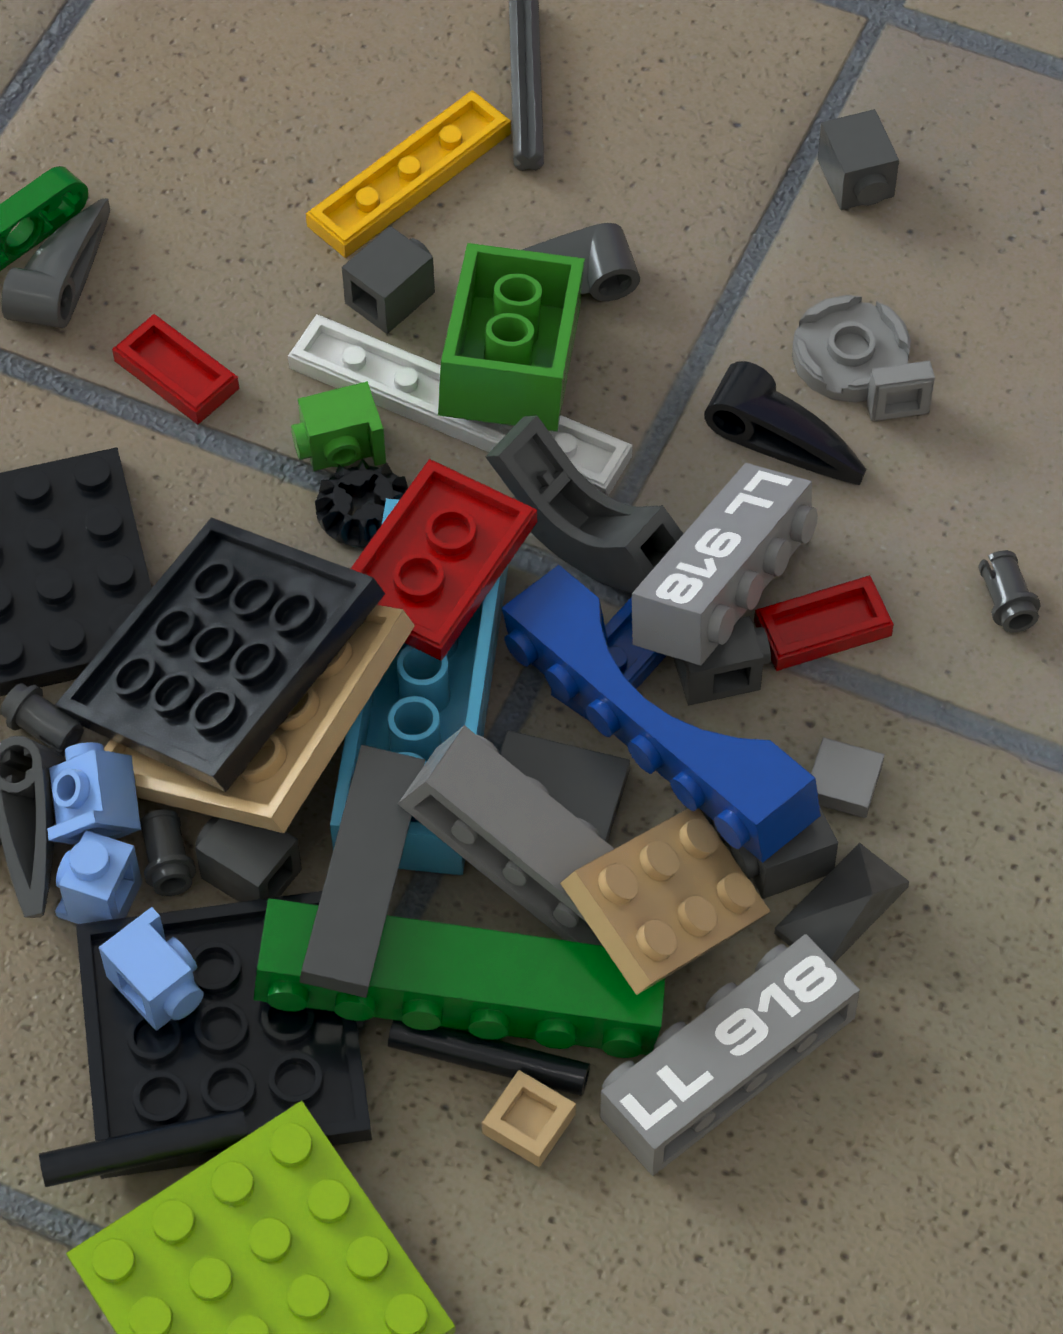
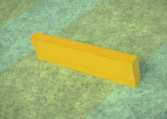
[306,90,511,259]

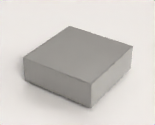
[867,360,935,421]
[811,737,885,818]

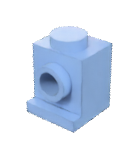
[47,742,141,845]
[55,830,142,924]
[99,907,204,1031]

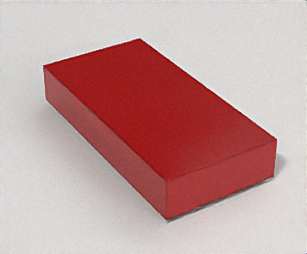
[112,314,240,425]
[754,575,894,671]

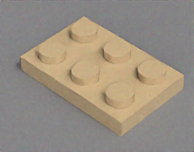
[560,808,771,995]

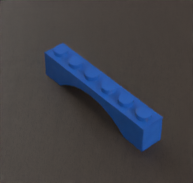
[501,565,821,863]

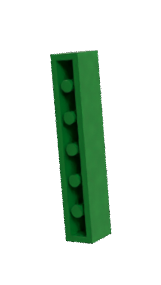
[253,898,665,1058]

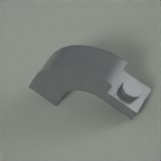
[485,415,683,593]

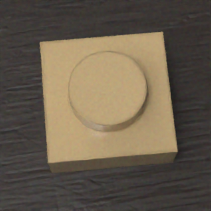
[482,1070,576,1168]

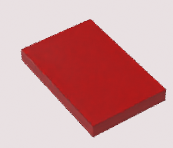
[350,459,538,661]

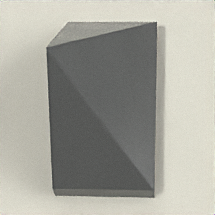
[774,843,909,963]

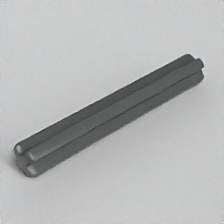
[509,0,544,171]

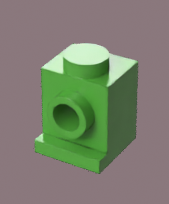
[291,381,386,471]

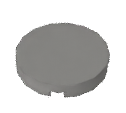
[792,295,911,402]

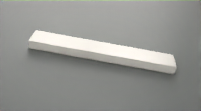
[288,314,632,496]

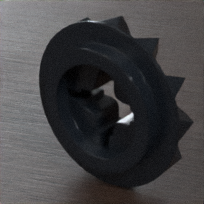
[315,458,408,547]

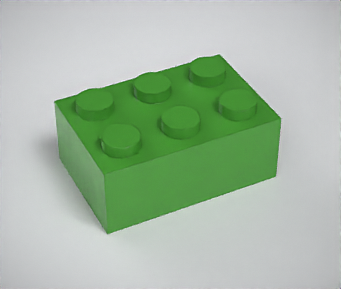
[438,243,585,432]

